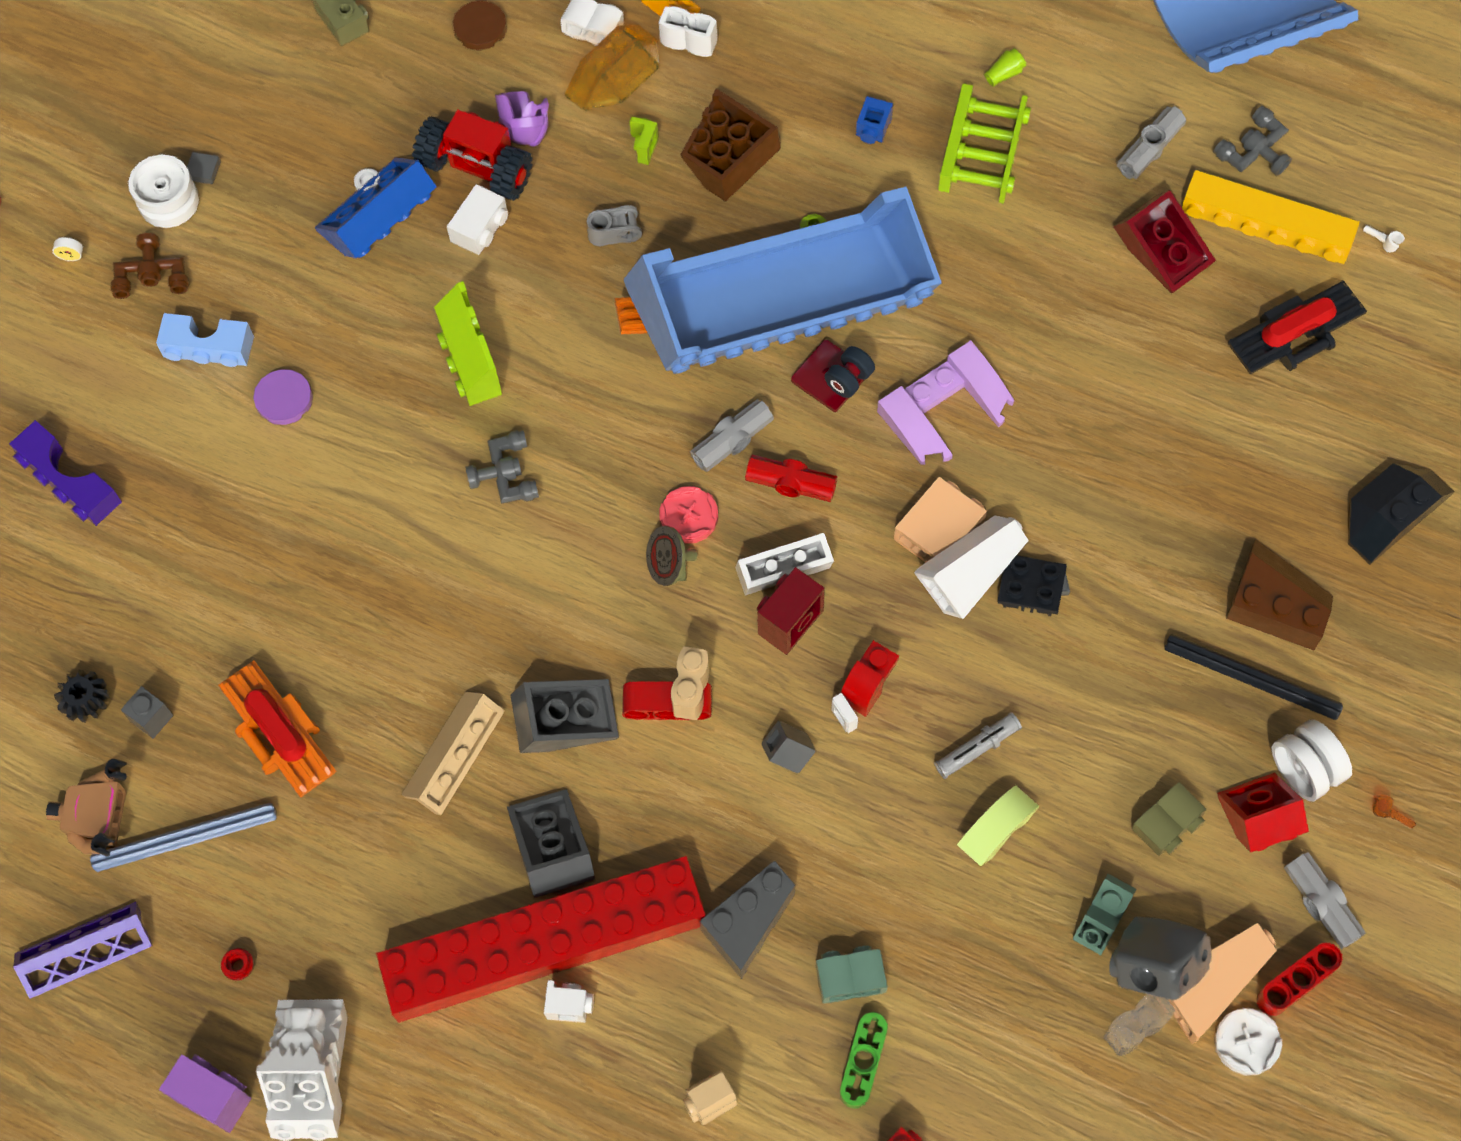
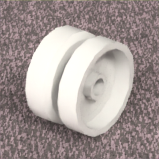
[128,154,199,228]
[1272,720,1352,802]

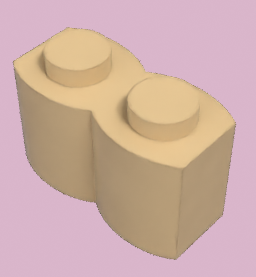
[671,646,709,720]
[683,1070,737,1126]

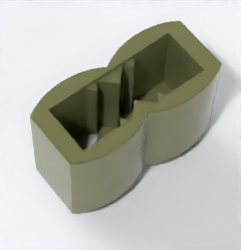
[1132,782,1207,856]

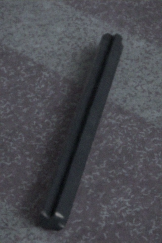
[1165,634,1343,720]

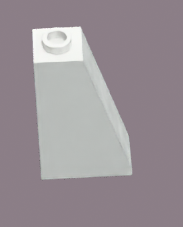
[914,515,1029,619]

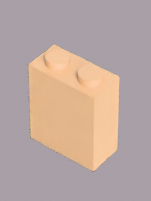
[894,477,987,563]

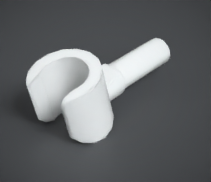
[1363,225,1405,253]

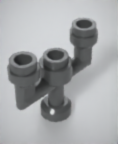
[1213,106,1292,176]
[465,430,539,504]

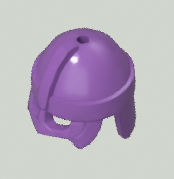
[495,91,549,146]

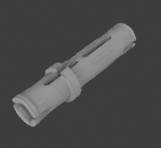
[934,712,1022,779]

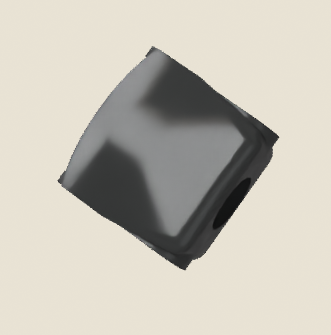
[1109,917,1212,1000]

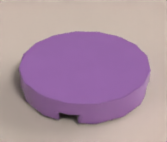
[253,369,313,425]

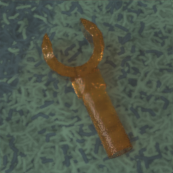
[1373,795,1416,829]

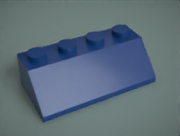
[314,158,437,258]

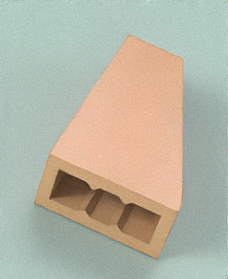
[1162,923,1277,1044]

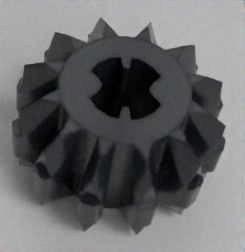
[54,669,110,723]

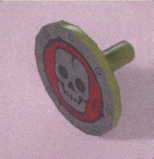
[646,526,697,586]

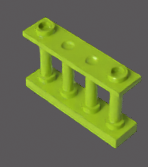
[938,84,1031,203]

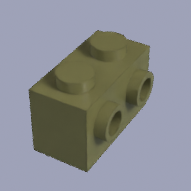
[312,0,369,46]

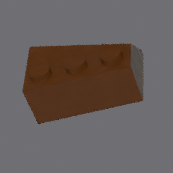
[681,89,781,202]
[1226,539,1333,651]

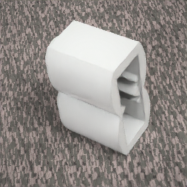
[561,0,624,49]
[659,6,717,57]

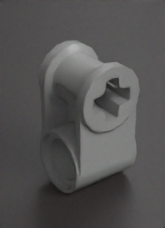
[587,205,642,246]

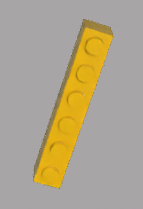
[1182,170,1360,264]

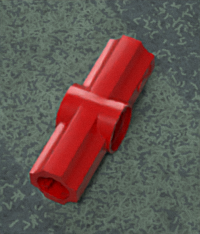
[745,454,838,502]

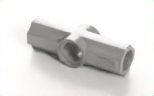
[1117,106,1187,179]
[690,399,774,472]
[1284,852,1366,950]

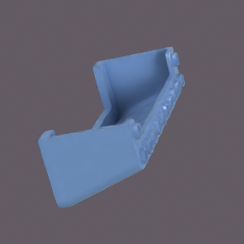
[623,186,942,374]

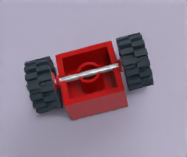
[412,109,533,201]

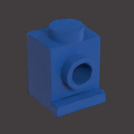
[856,96,893,144]

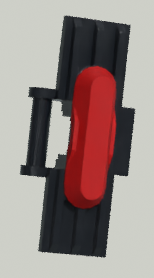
[1227,280,1367,374]

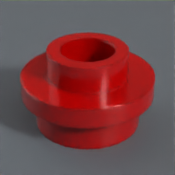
[221,948,254,981]

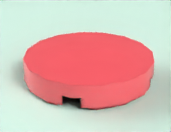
[659,486,718,544]

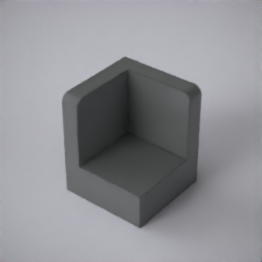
[761,720,816,773]

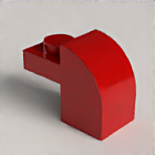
[841,640,900,717]

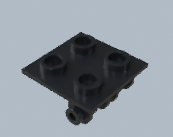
[997,555,1067,617]

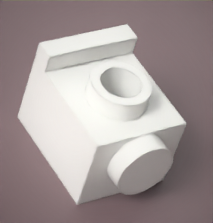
[544,980,594,1023]

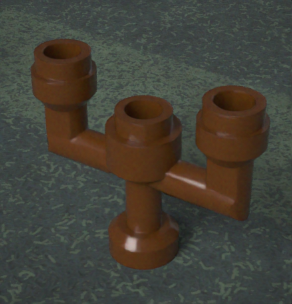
[110,233,189,299]

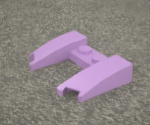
[877,341,1014,465]

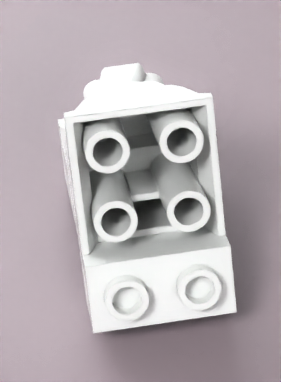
[256,999,348,1141]

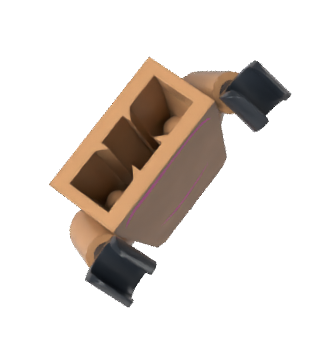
[46,759,127,857]

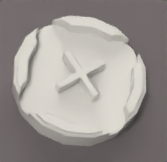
[1214,1008,1282,1075]

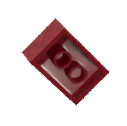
[1113,190,1216,293]

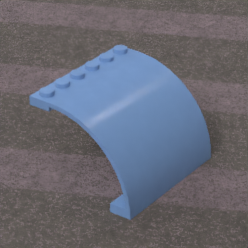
[1153,0,1358,73]

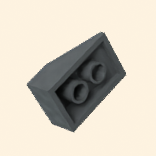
[510,679,619,753]
[507,789,595,898]

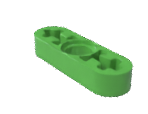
[840,1012,888,1109]

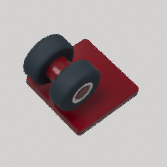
[791,340,875,412]

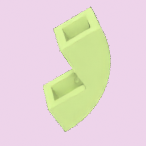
[957,786,1039,866]

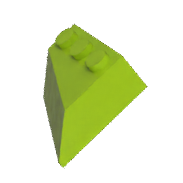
[434,281,502,406]

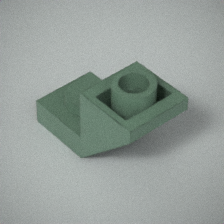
[1072,874,1137,955]

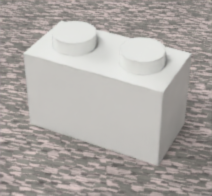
[447,184,508,255]

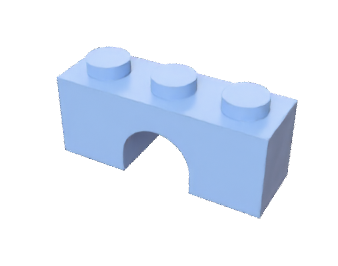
[156,313,254,367]

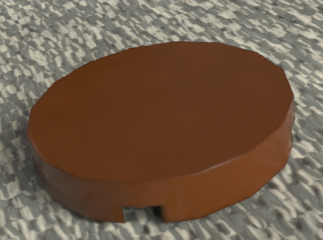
[453,0,507,50]

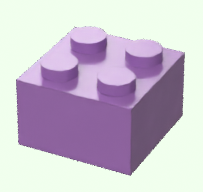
[159,1054,252,1133]

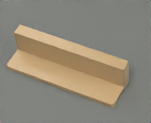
[402,692,505,815]

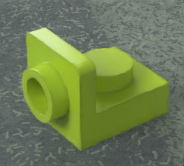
[629,117,659,165]

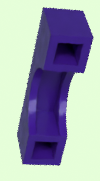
[9,420,122,526]

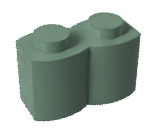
[815,946,888,1003]

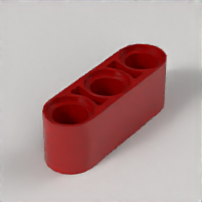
[622,681,712,720]
[1257,943,1343,1016]

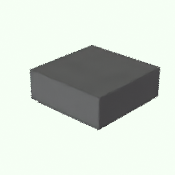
[187,152,221,184]

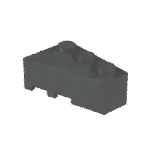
[700,861,795,979]

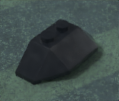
[1348,463,1455,565]

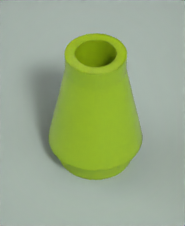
[984,48,1026,87]

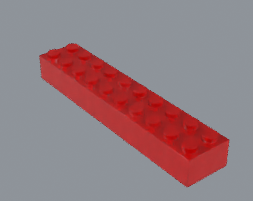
[376,856,706,1023]

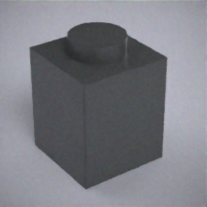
[121,686,173,739]

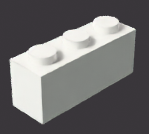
[735,533,834,595]

